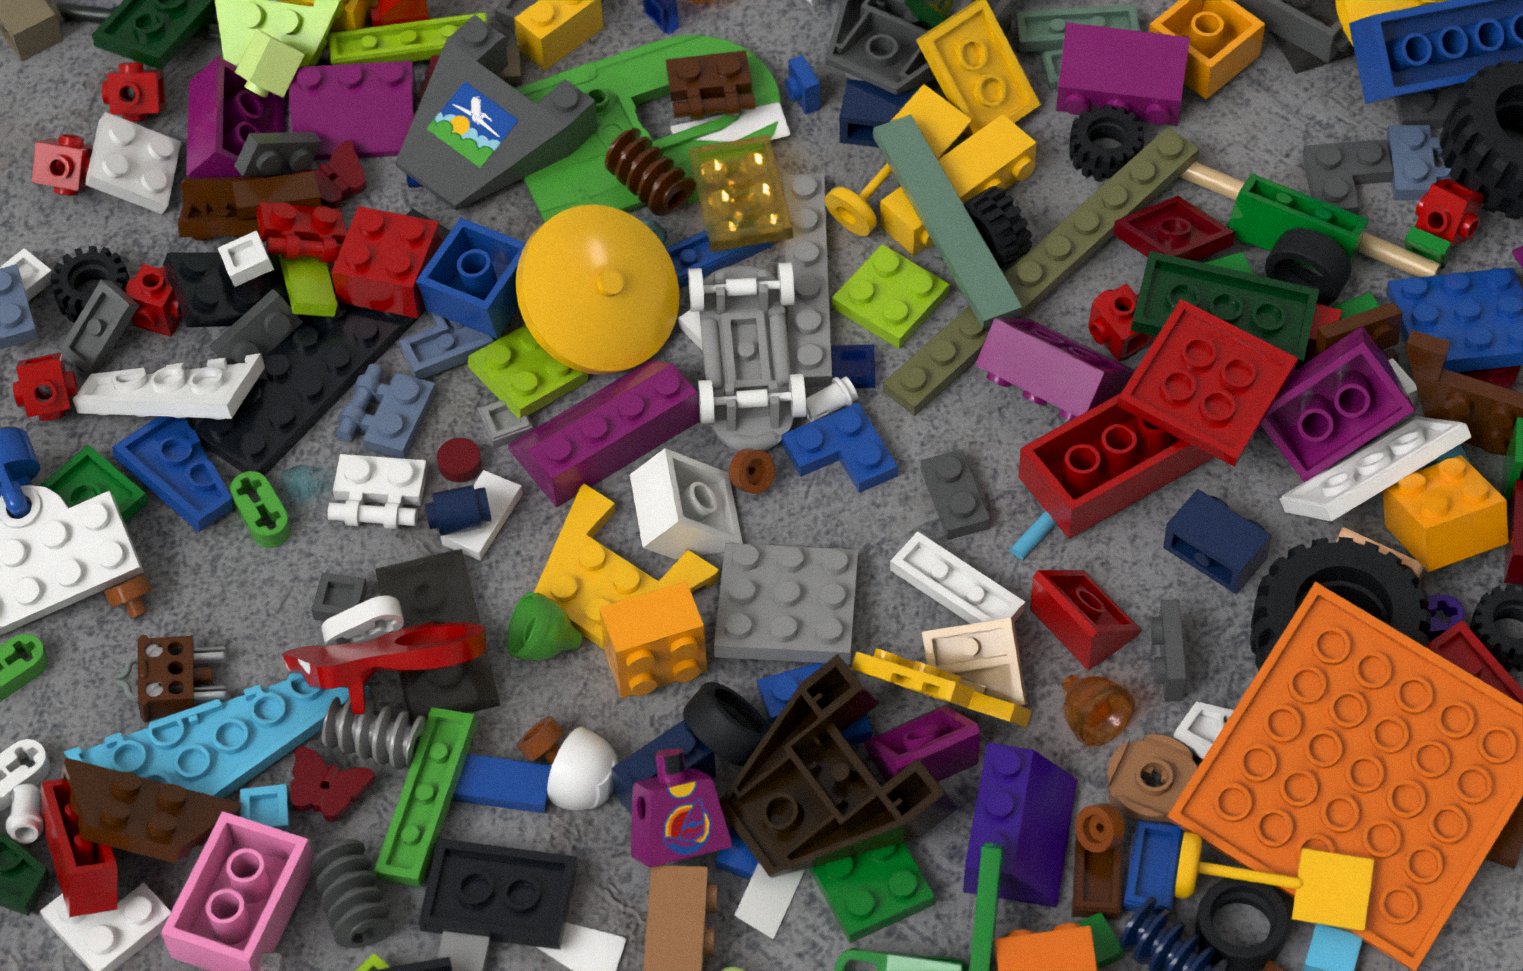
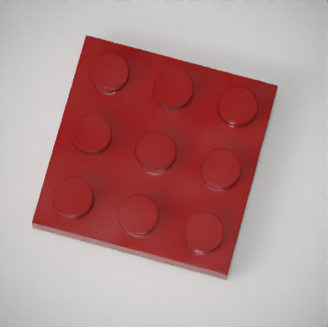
[1117,299,1298,467]

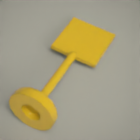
[824,84,972,236]
[1175,832,1374,931]

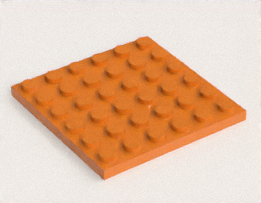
[1167,582,1523,971]

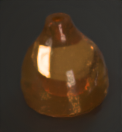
[1062,675,1135,747]

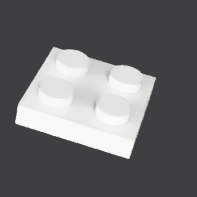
[85,112,181,214]

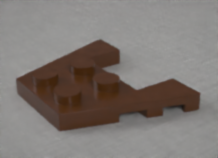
[1406,330,1523,456]

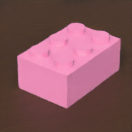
[161,811,314,971]

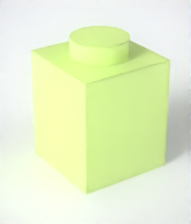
[235,29,305,98]

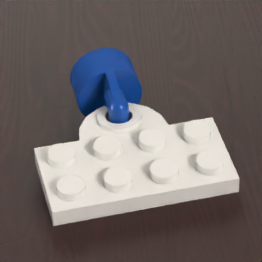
[0,426,144,636]

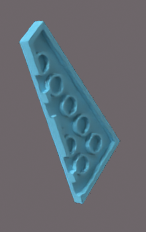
[64,672,370,799]

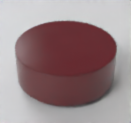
[437,438,482,482]

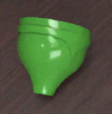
[506,592,582,661]

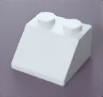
[630,448,743,560]

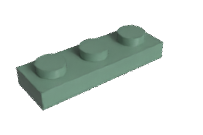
[1015,4,1140,53]

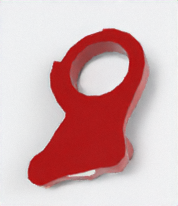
[282,622,487,715]

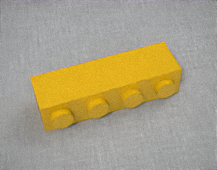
[880,114,1037,256]

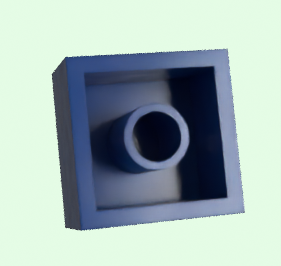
[416,217,526,339]

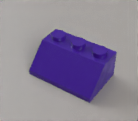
[963,743,1078,908]

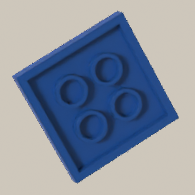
[1387,267,1523,372]

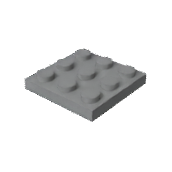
[714,543,858,664]

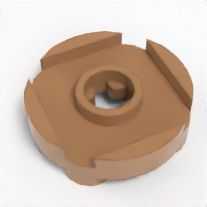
[1107,734,1197,825]

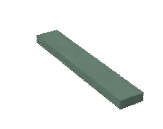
[873,115,1022,329]

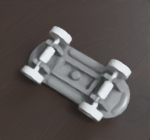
[688,262,806,452]

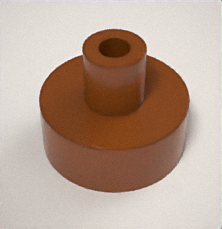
[729,448,775,494]
[104,573,152,618]
[517,716,564,765]
[1075,803,1125,853]

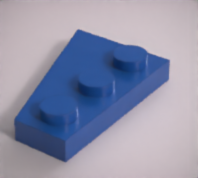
[112,416,233,532]

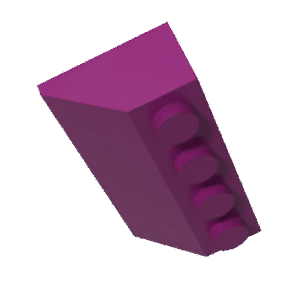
[508,360,700,508]

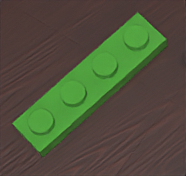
[374,707,478,888]

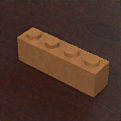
[643,865,718,971]

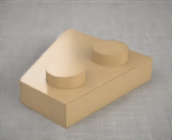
[922,617,1027,706]

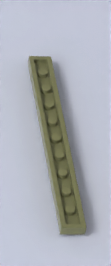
[883,127,1199,416]

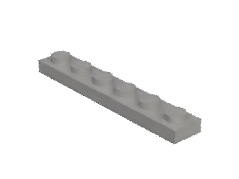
[783,174,832,387]

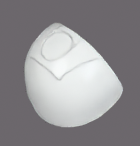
[547,727,619,810]

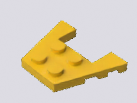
[534,483,720,650]
[851,648,1032,728]

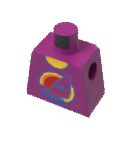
[631,748,732,868]

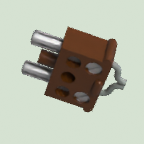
[116,635,227,722]

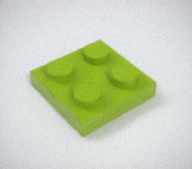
[831,244,950,349]
[468,324,588,420]

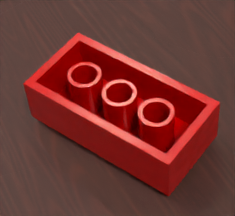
[1018,393,1213,539]

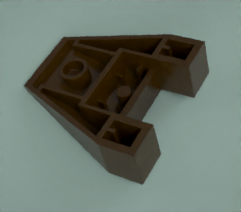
[719,654,958,878]

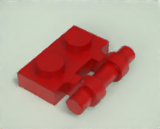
[256,202,347,264]

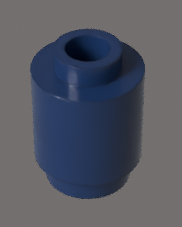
[425,485,492,537]

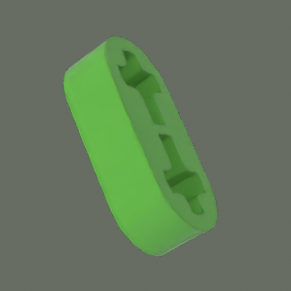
[230,471,291,548]
[0,634,48,702]

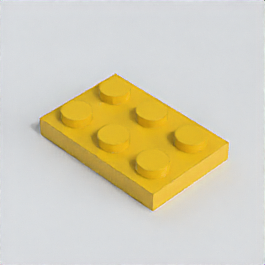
[916,0,1041,138]

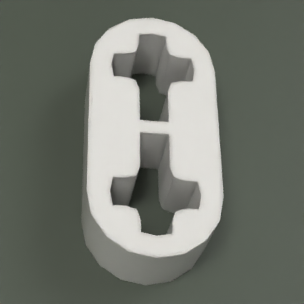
[322,596,404,646]
[0,739,50,812]

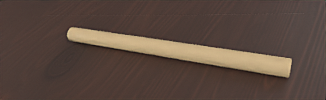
[1179,162,1441,277]

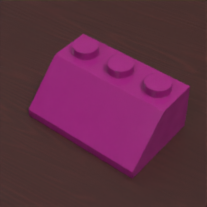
[1056,22,1190,126]
[186,57,284,178]
[289,61,418,160]
[975,318,1135,421]
[1261,326,1415,482]

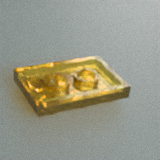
[688,135,793,252]

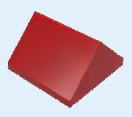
[1030,570,1142,671]

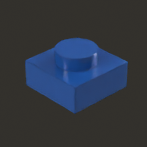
[785,55,820,115]

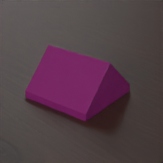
[864,705,980,783]

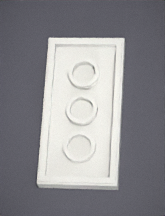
[1280,416,1471,522]

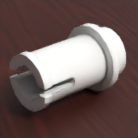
[806,377,858,422]
[6,784,44,844]

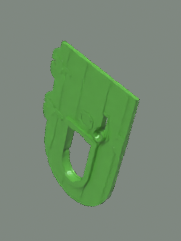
[516,35,781,222]

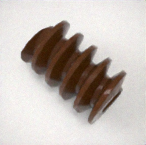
[605,128,696,216]

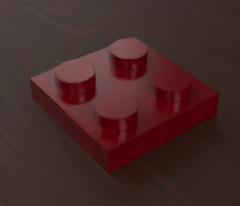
[1114,196,1234,261]

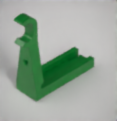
[835,842,1004,971]

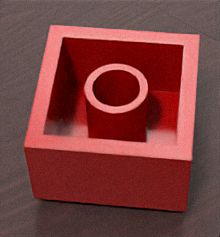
[331,206,442,318]

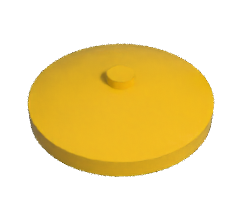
[516,204,679,375]

